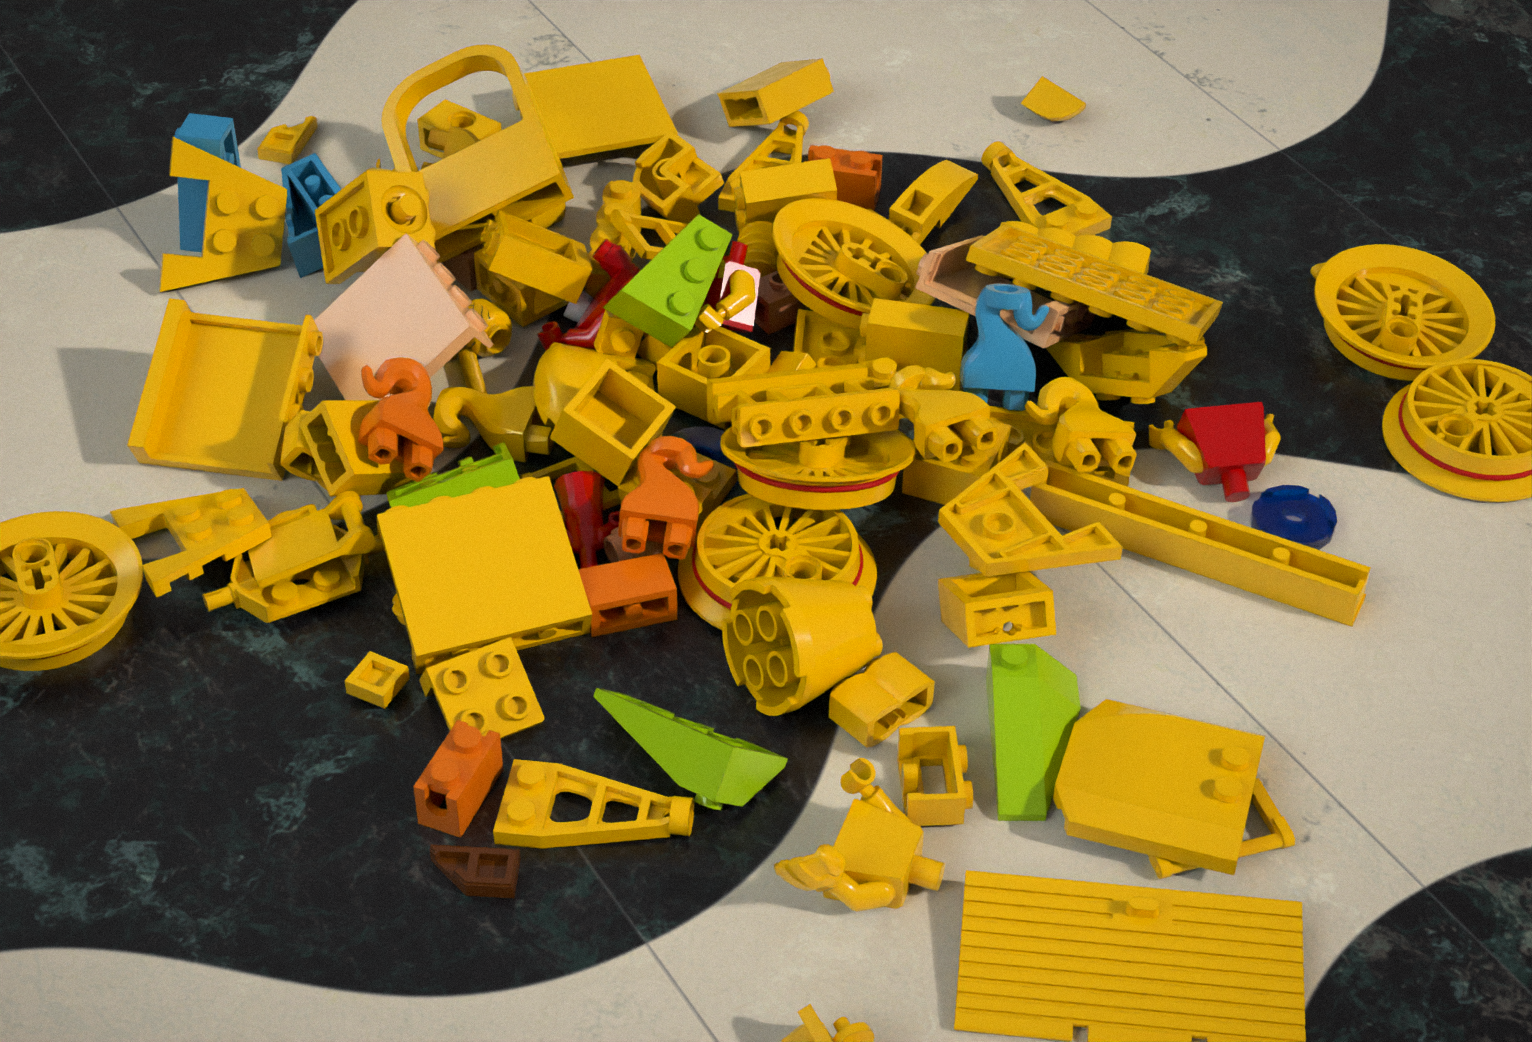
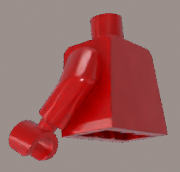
[537,238,641,350]

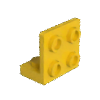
[474,248,569,327]
[419,637,544,739]

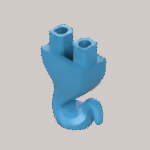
[959,283,1049,411]

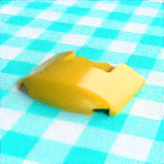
[533,342,662,437]

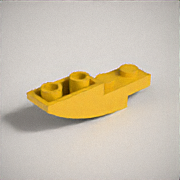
[888,160,978,245]

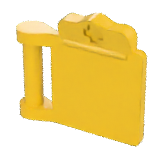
[247,491,376,587]

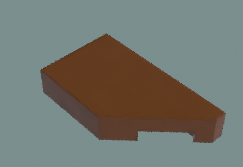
[430,844,521,898]

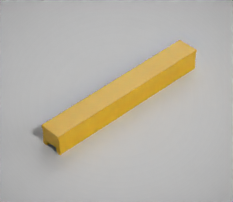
[1030,460,1371,627]

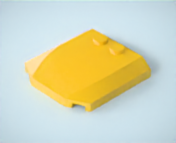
[1053,699,1265,875]

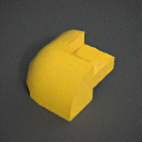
[633,130,724,223]

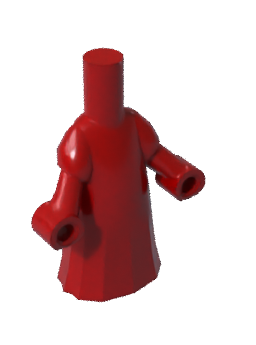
[554,471,620,569]

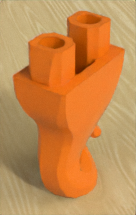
[358,357,444,482]
[618,436,714,560]

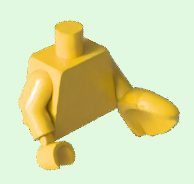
[774,758,945,912]

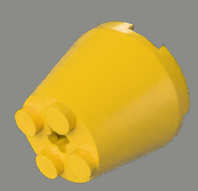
[722,577,883,716]

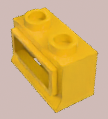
[897,726,973,826]

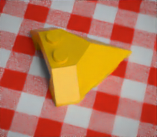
[1046,328,1207,404]

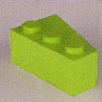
[603,214,733,348]
[386,442,520,508]

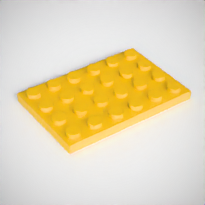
[966,224,1223,346]

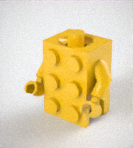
[315,167,435,284]

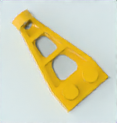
[718,111,809,212]
[981,141,1112,236]
[493,759,694,849]

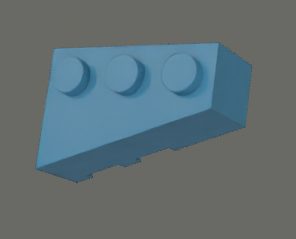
[174,113,241,253]
[281,153,341,278]

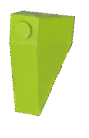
[986,644,1081,821]
[593,688,788,810]

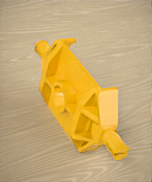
[202,524,385,623]

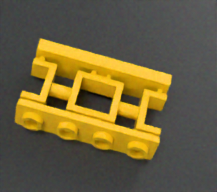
[707,363,900,448]

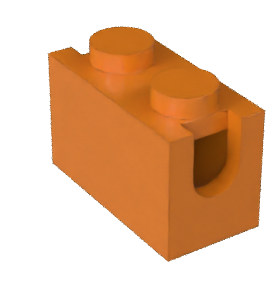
[804,145,883,211]
[578,553,678,637]
[413,720,504,838]

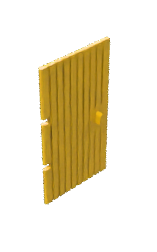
[954,870,1306,1042]

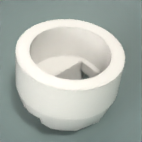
[564,291,593,322]

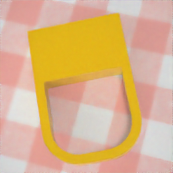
[381,44,574,263]

